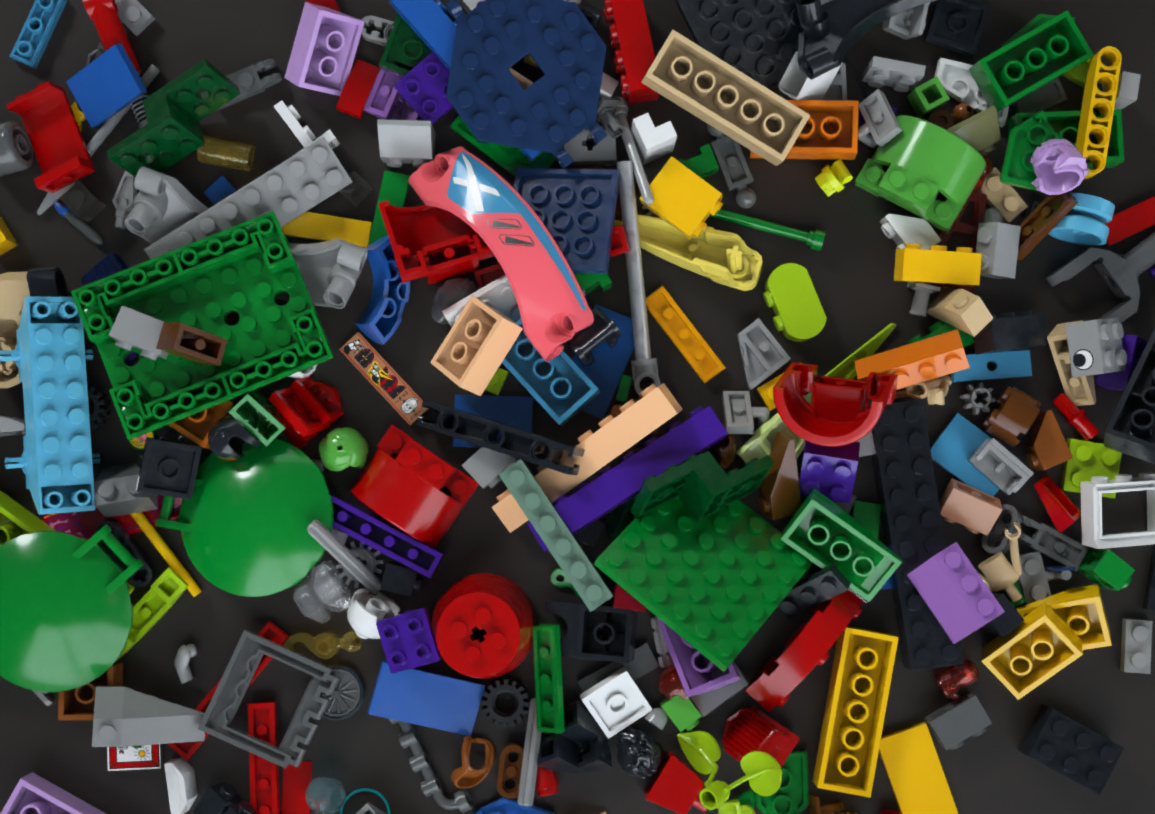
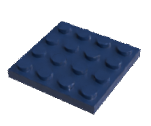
[514,168,620,274]

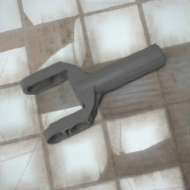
[1046,232,1155,323]

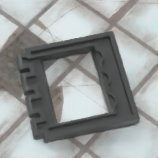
[198,629,340,768]

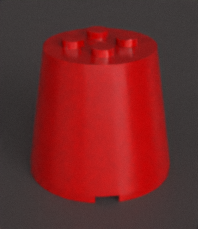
[432,573,537,679]

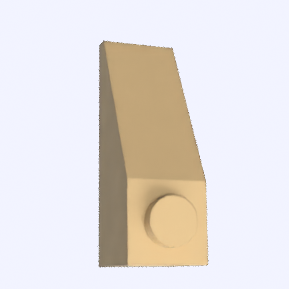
[926,289,993,337]
[1047,320,1096,406]

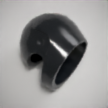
[208,414,262,460]

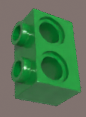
[1078,548,1135,591]

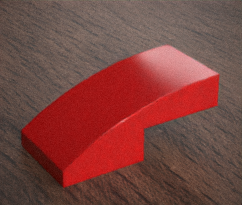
[336,59,380,119]

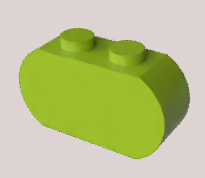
[763,263,827,342]

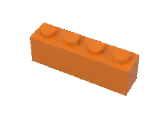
[854,329,970,390]

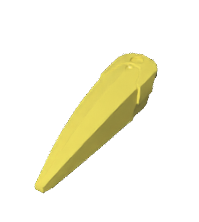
[614,214,763,291]

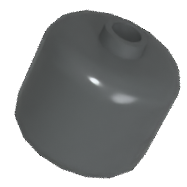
[0,121,34,176]

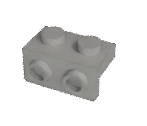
[882,2,930,40]

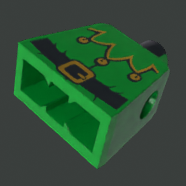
[229,389,286,447]

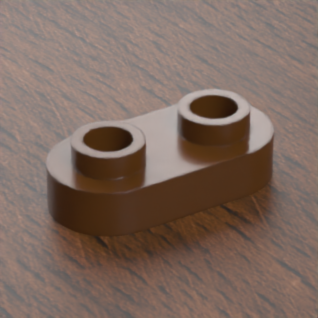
[497,743,524,799]

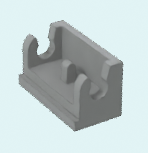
[967,438,1034,495]

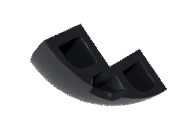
[537,700,612,773]

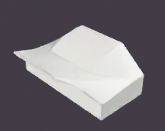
[164,757,198,814]

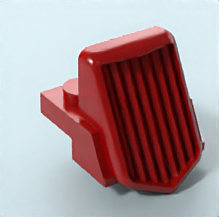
[269,376,344,448]
[722,705,800,767]

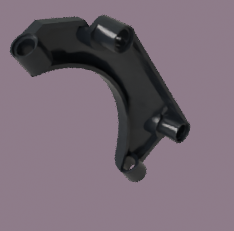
[796,0,937,80]

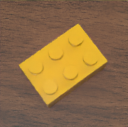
[981,602,1083,700]

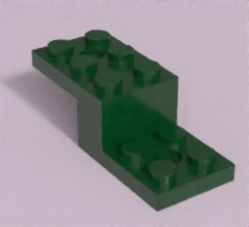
[107,59,240,178]
[630,451,775,522]

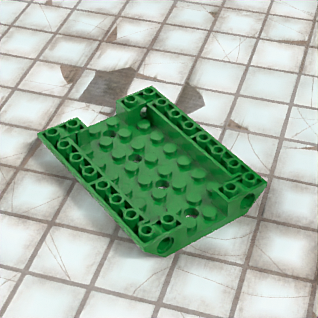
[71,211,334,441]

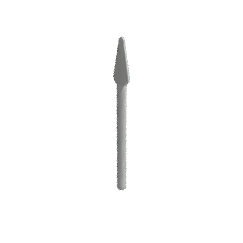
[37,64,160,215]

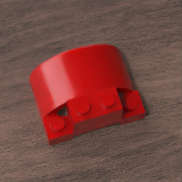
[378,200,495,285]
[773,362,898,447]
[350,424,479,548]

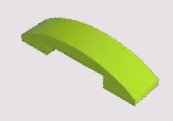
[115,567,189,662]

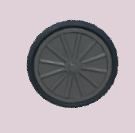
[321,664,365,720]

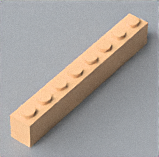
[492,383,683,533]

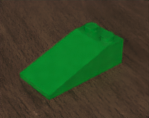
[780,489,902,602]

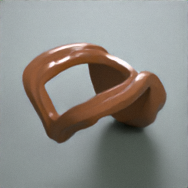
[451,735,495,789]

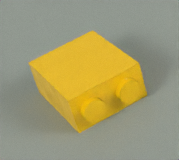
[639,156,723,240]

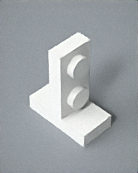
[274,100,340,156]

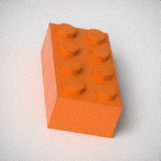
[750,100,859,160]

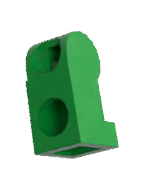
[678,144,719,178]

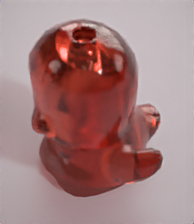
[933,659,979,700]

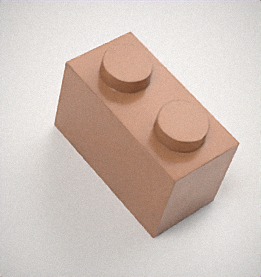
[939,478,1003,536]

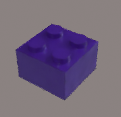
[799,441,860,503]

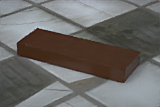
[1017,192,1078,261]

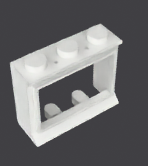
[1080,473,1155,549]

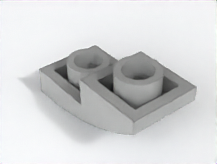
[690,661,750,717]

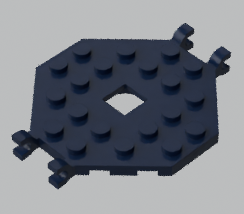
[446,0,607,169]

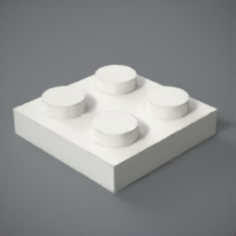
[580,666,653,739]

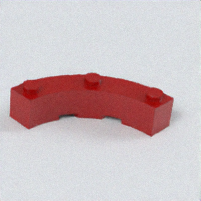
[745,588,864,711]

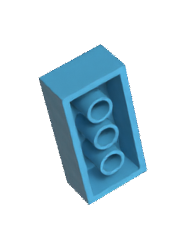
[502,318,600,428]

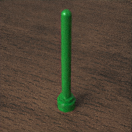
[709,209,826,251]

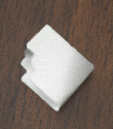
[779,51,842,100]

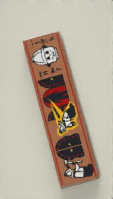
[339,332,429,426]

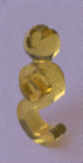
[284,631,362,659]

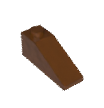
[758,431,801,520]

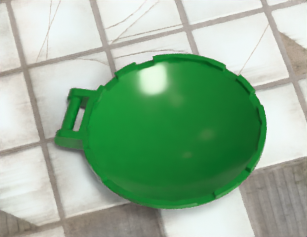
[155,439,334,597]
[0,524,144,692]

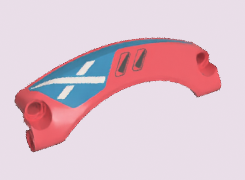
[408,146,594,362]

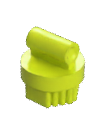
[815,160,853,197]

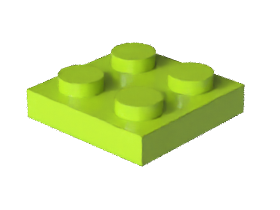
[1060,438,1122,499]

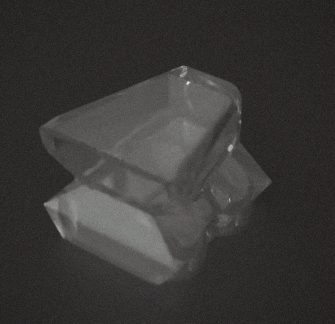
[293,560,353,624]

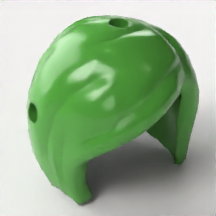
[318,427,369,471]

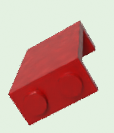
[6,81,96,194]

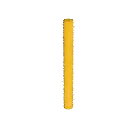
[130,512,202,597]

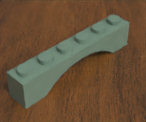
[498,459,613,612]

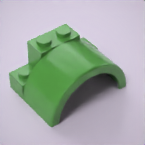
[855,115,986,234]

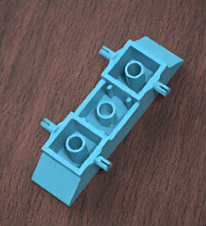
[0,296,100,515]

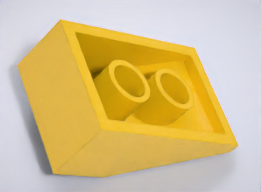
[1017,584,1112,650]

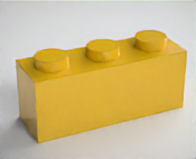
[894,244,982,286]

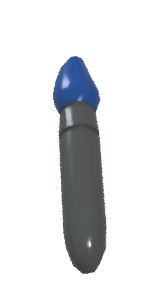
[54,201,103,245]

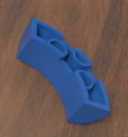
[355,235,410,345]

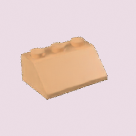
[430,295,523,396]

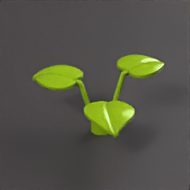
[677,730,782,814]

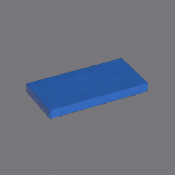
[572,304,634,420]
[367,660,485,736]

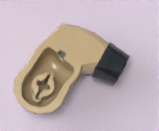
[0,267,68,388]

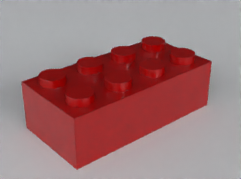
[603,0,659,106]

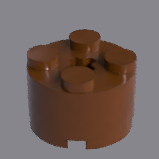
[981,386,1042,448]

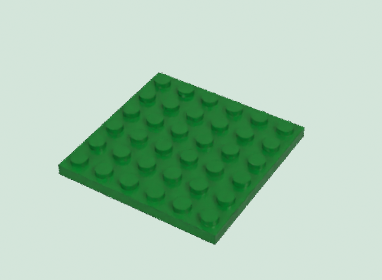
[594,497,813,672]

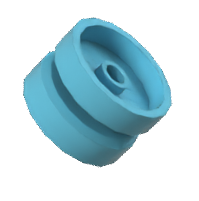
[1048,193,1115,246]

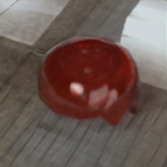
[657,665,693,700]

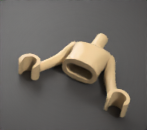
[895,376,952,405]
[978,522,1022,602]

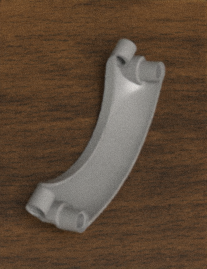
[124,166,368,309]

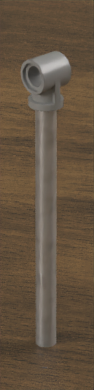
[617,161,661,396]

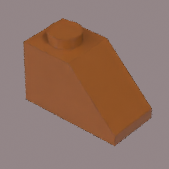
[1025,410,1073,471]

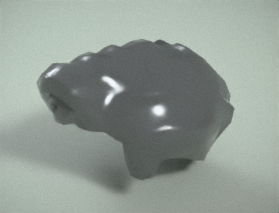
[431,277,478,324]

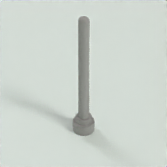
[613,97,654,205]

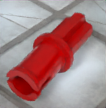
[1053,393,1099,441]

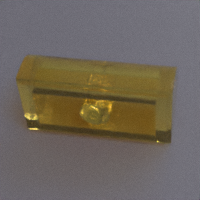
[197,135,256,172]

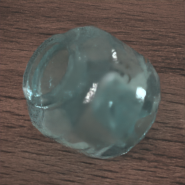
[306,777,346,814]

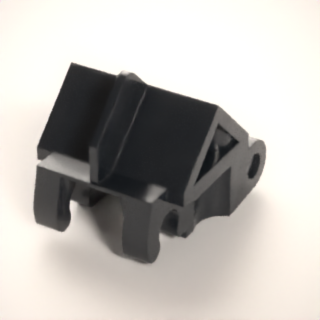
[564,306,622,366]

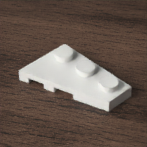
[934,58,1009,127]

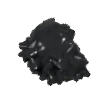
[616,726,663,779]

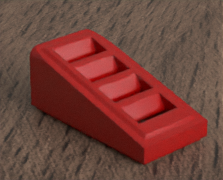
[1034,474,1081,533]

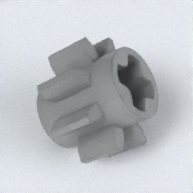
[960,382,996,415]

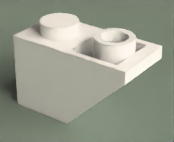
[880,214,941,250]

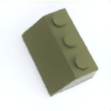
[946,105,1001,157]

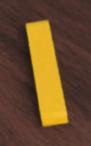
[1076,46,1122,179]

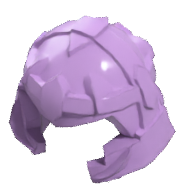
[1030,139,1090,195]

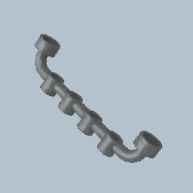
[389,719,473,813]

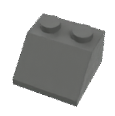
[94,462,158,518]

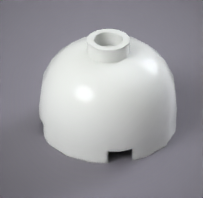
[347,588,400,639]

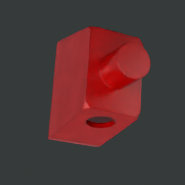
[644,750,707,814]

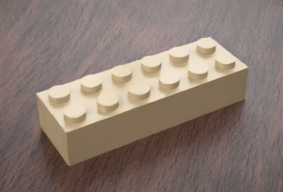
[641,30,811,166]

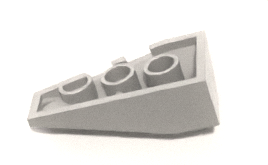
[92,686,205,747]

